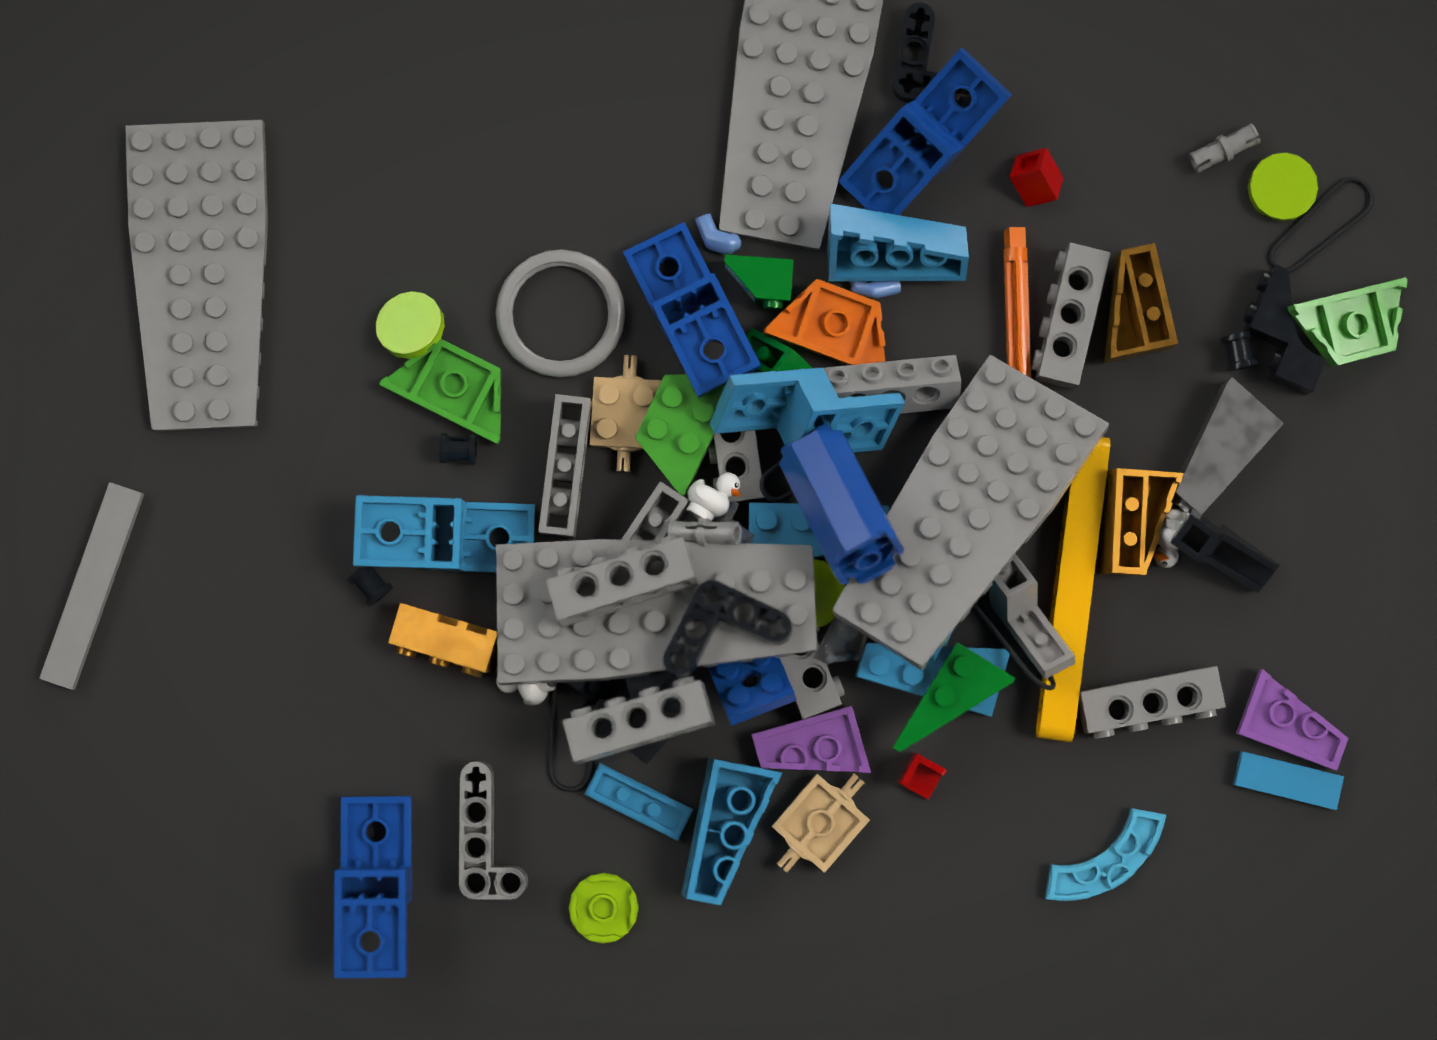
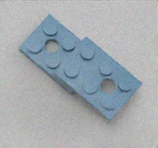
[710,368,905,453]
[353,495,536,573]

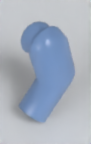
[695,214,741,255]
[849,281,901,299]

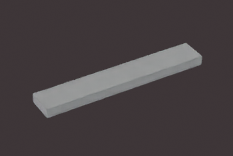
[39,482,144,690]

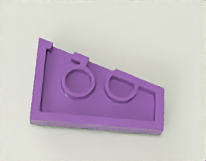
[1236,669,1348,771]
[751,705,871,773]

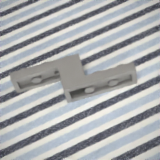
[989,553,1075,679]

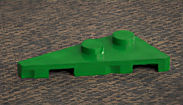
[892,642,1015,752]

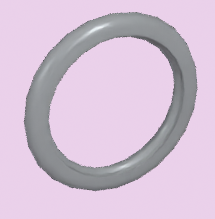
[495,249,625,378]

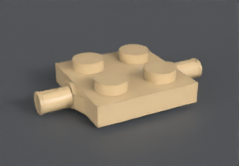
[590,355,662,473]
[772,773,870,873]

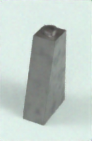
[1173,377,1284,515]

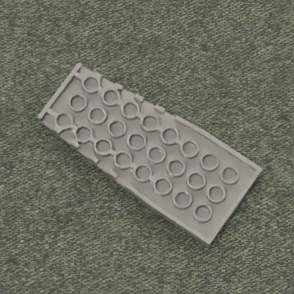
[719,0,883,251]
[126,120,268,432]
[833,355,1109,670]
[496,539,817,686]

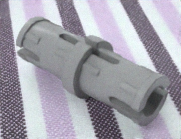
[1189,123,1261,173]
[668,518,742,547]

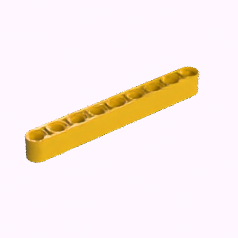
[1036,437,1110,743]

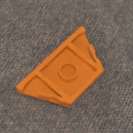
[762,279,886,365]

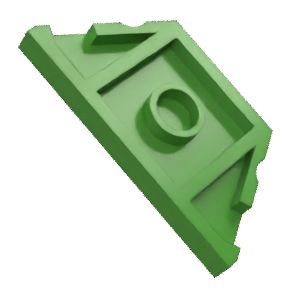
[1287,277,1407,367]
[379,339,501,445]
[635,374,725,497]

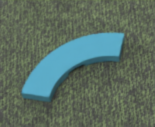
[1045,808,1166,901]

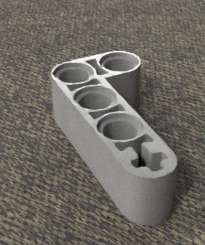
[459,761,528,899]

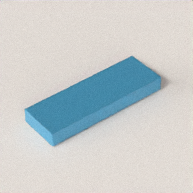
[1233,751,1344,810]
[584,763,693,841]

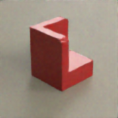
[1009,147,1063,207]
[897,752,947,800]

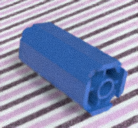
[779,424,904,584]

